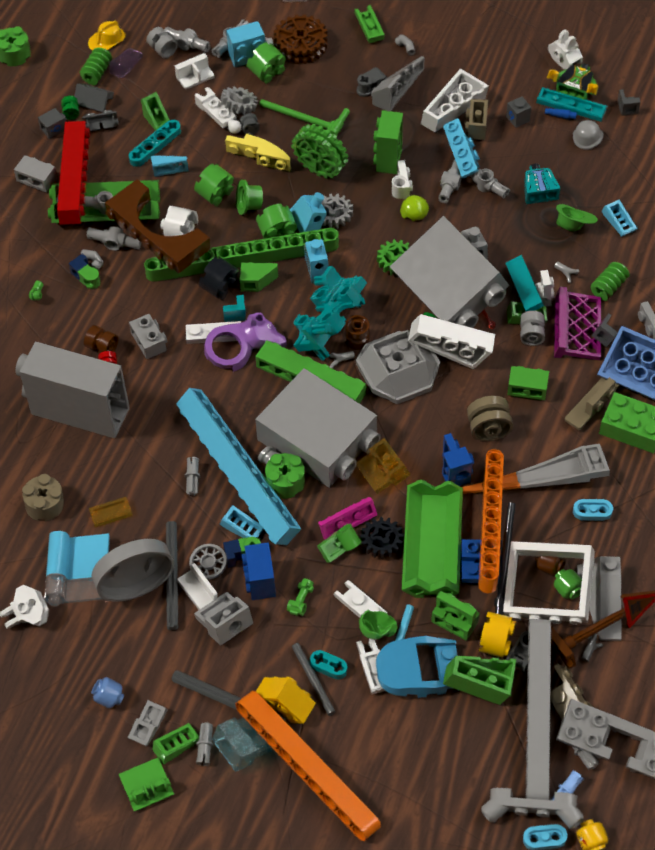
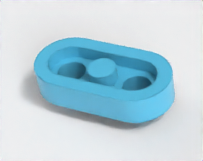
[573,499,613,520]
[523,824,567,850]

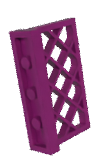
[554,287,601,360]

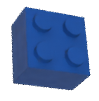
[242,542,276,600]

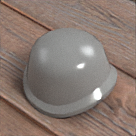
[573,120,603,150]

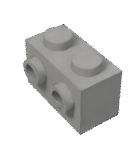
[14,155,57,192]
[129,314,168,359]

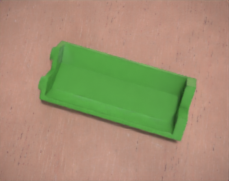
[48,180,160,223]
[402,480,463,598]

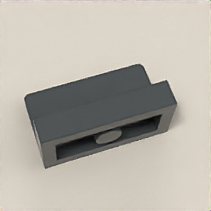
[74,83,114,112]

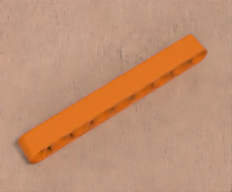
[478,449,504,593]
[235,691,381,841]

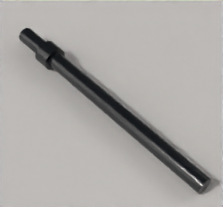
[494,502,516,615]

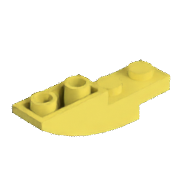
[225,134,291,171]

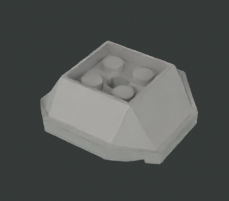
[356,330,440,404]

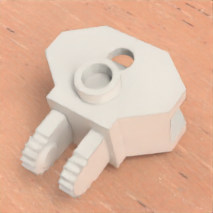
[548,30,583,69]
[0,585,49,629]

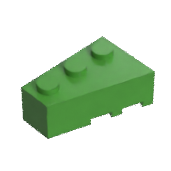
[443,656,516,705]

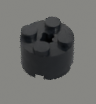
[199,256,239,300]

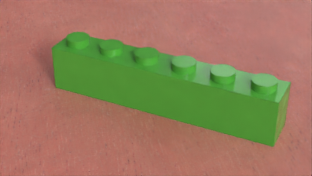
[255,340,366,404]

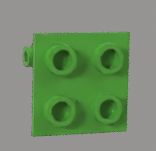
[119,758,174,812]

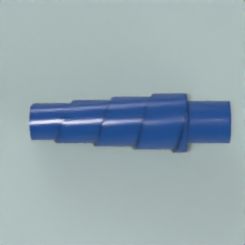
[545,108,577,119]

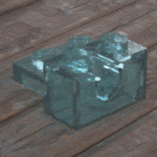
[212,717,272,772]

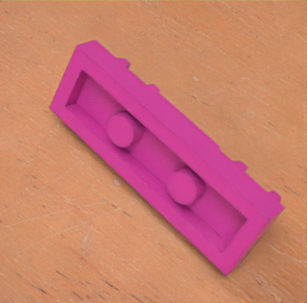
[318,497,378,540]

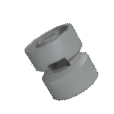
[146,27,178,58]
[520,311,545,346]

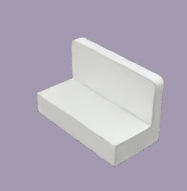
[177,563,217,610]

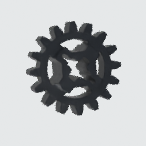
[360,517,404,559]

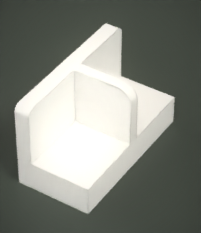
[175,53,214,90]

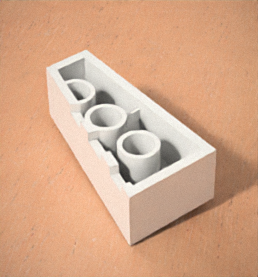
[421,69,489,132]

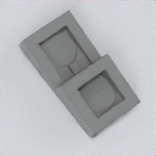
[128,700,168,746]

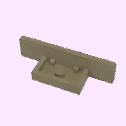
[565,377,620,430]
[550,664,592,721]

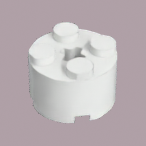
[160,206,198,236]

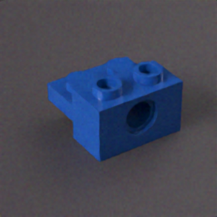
[442,433,474,486]
[461,539,503,583]

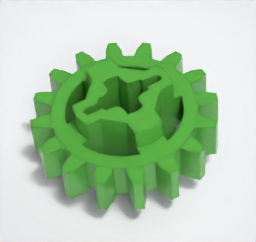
[377,239,410,275]

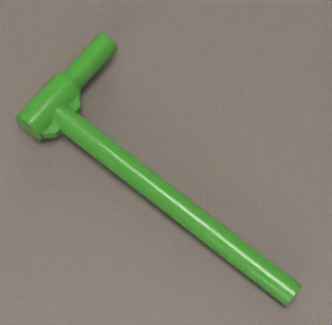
[259,99,350,136]

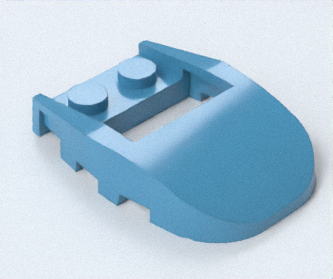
[376,636,459,697]

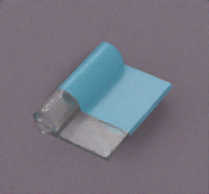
[44,531,110,606]

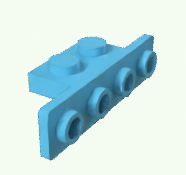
[443,118,480,178]

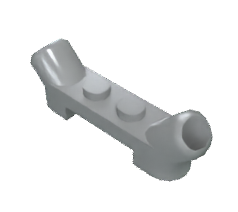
[481,788,584,829]

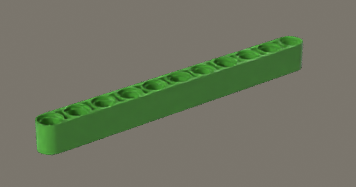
[144,228,339,282]

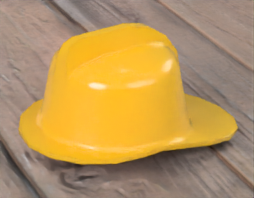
[88,21,125,51]

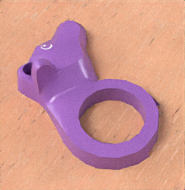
[204,313,287,372]

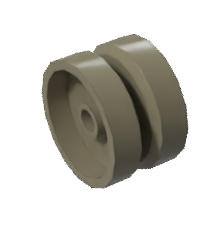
[467,396,513,442]

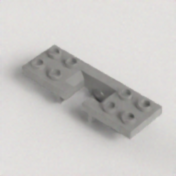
[556,699,655,779]

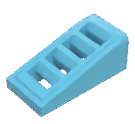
[151,156,189,177]
[601,200,638,237]
[220,505,264,538]

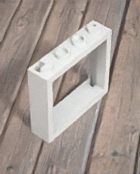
[503,542,595,625]

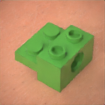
[431,591,480,641]

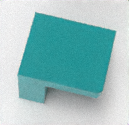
[223,295,246,322]

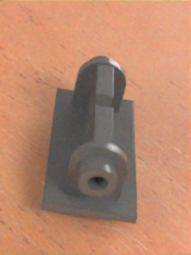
[82,110,119,132]

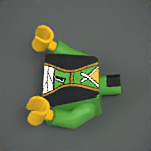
[547,63,598,100]

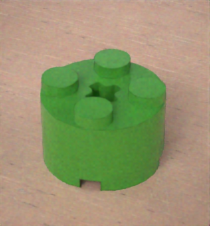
[0,26,31,66]
[247,42,285,84]
[194,163,234,206]
[256,204,297,239]
[265,453,305,499]

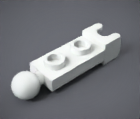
[195,87,242,134]

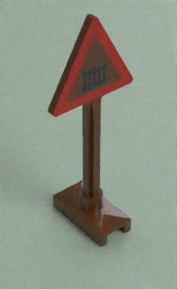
[551,590,655,669]

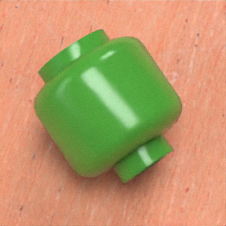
[554,569,582,600]

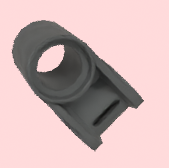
[357,67,388,97]
[506,631,528,673]

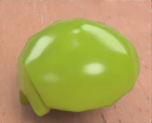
[400,195,429,222]

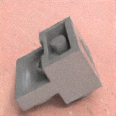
[194,592,253,645]

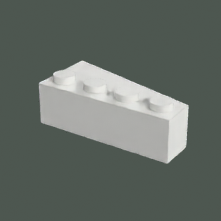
[408,314,495,369]

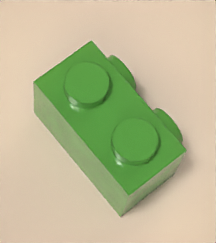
[507,366,549,400]

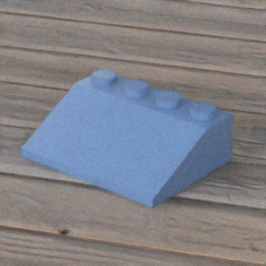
[597,326,655,400]

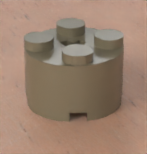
[22,474,64,521]

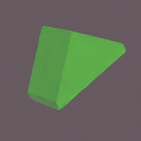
[141,92,170,131]

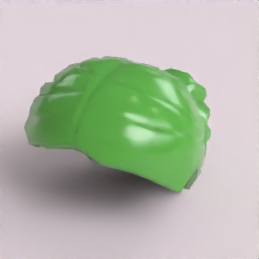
[359,609,397,640]

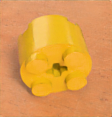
[479,611,516,658]

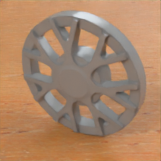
[189,544,227,580]

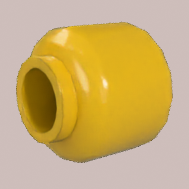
[576,819,608,850]

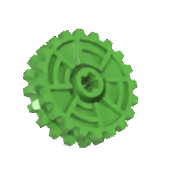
[292,124,348,178]

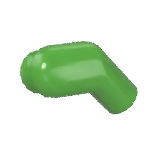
[29,281,44,301]

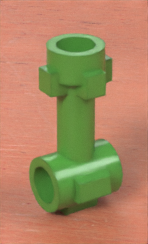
[287,579,314,616]

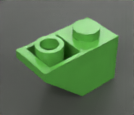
[240,262,278,292]

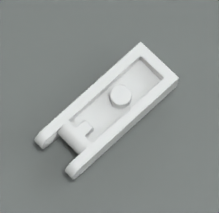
[334,580,387,618]

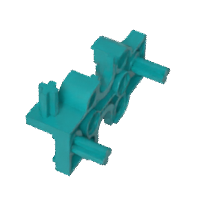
[293,266,367,361]

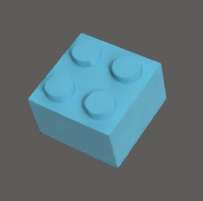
[226,21,265,67]

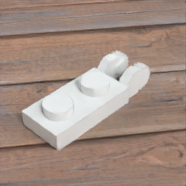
[356,639,385,694]

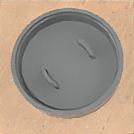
[91,539,174,602]

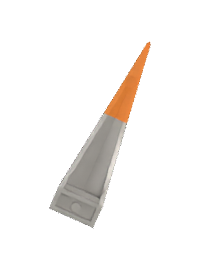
[462,444,610,494]

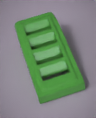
[507,301,548,324]
[152,723,199,764]

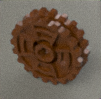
[273,14,328,64]

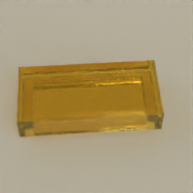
[89,497,132,527]

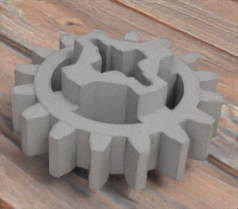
[220,86,258,115]
[321,194,353,228]

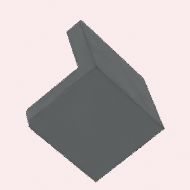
[617,89,640,116]
[592,313,618,347]

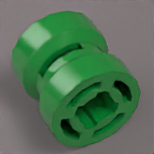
[61,96,79,120]

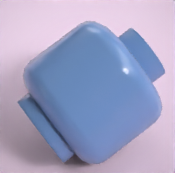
[91,677,124,708]

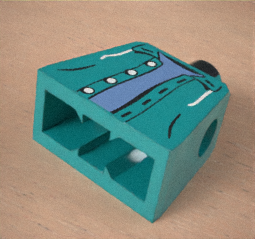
[524,163,560,204]

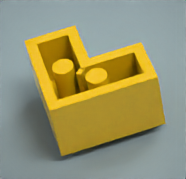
[256,677,316,724]

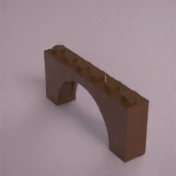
[105,179,211,274]

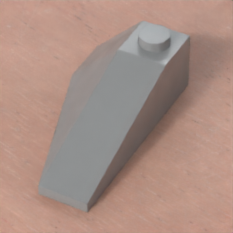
[371,56,425,111]
[577,556,621,641]

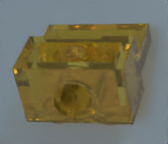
[356,438,411,494]

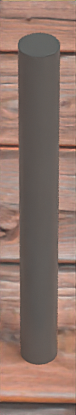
[292,643,336,716]

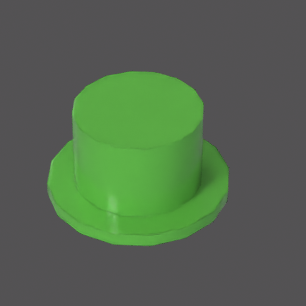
[236,180,263,215]

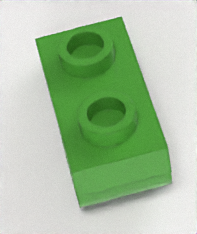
[317,524,361,563]

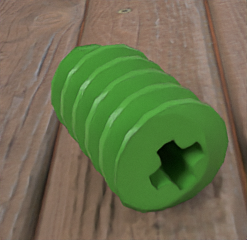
[80,47,113,85]
[591,262,630,301]

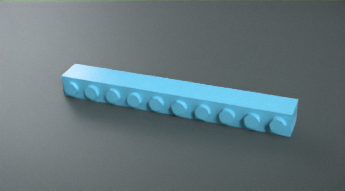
[176,388,301,545]

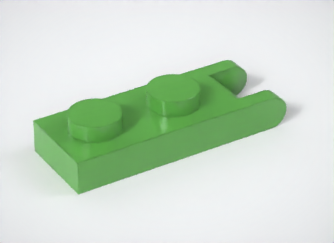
[354,6,385,43]

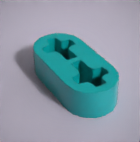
[310,650,347,680]

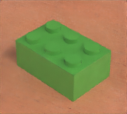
[373,110,403,174]
[599,392,655,453]

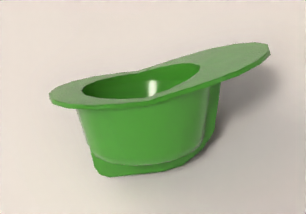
[556,204,597,231]

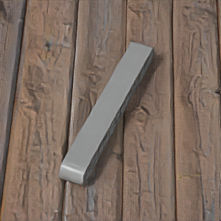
[526,619,551,800]

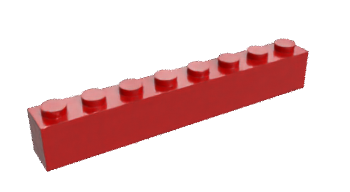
[57,121,90,225]

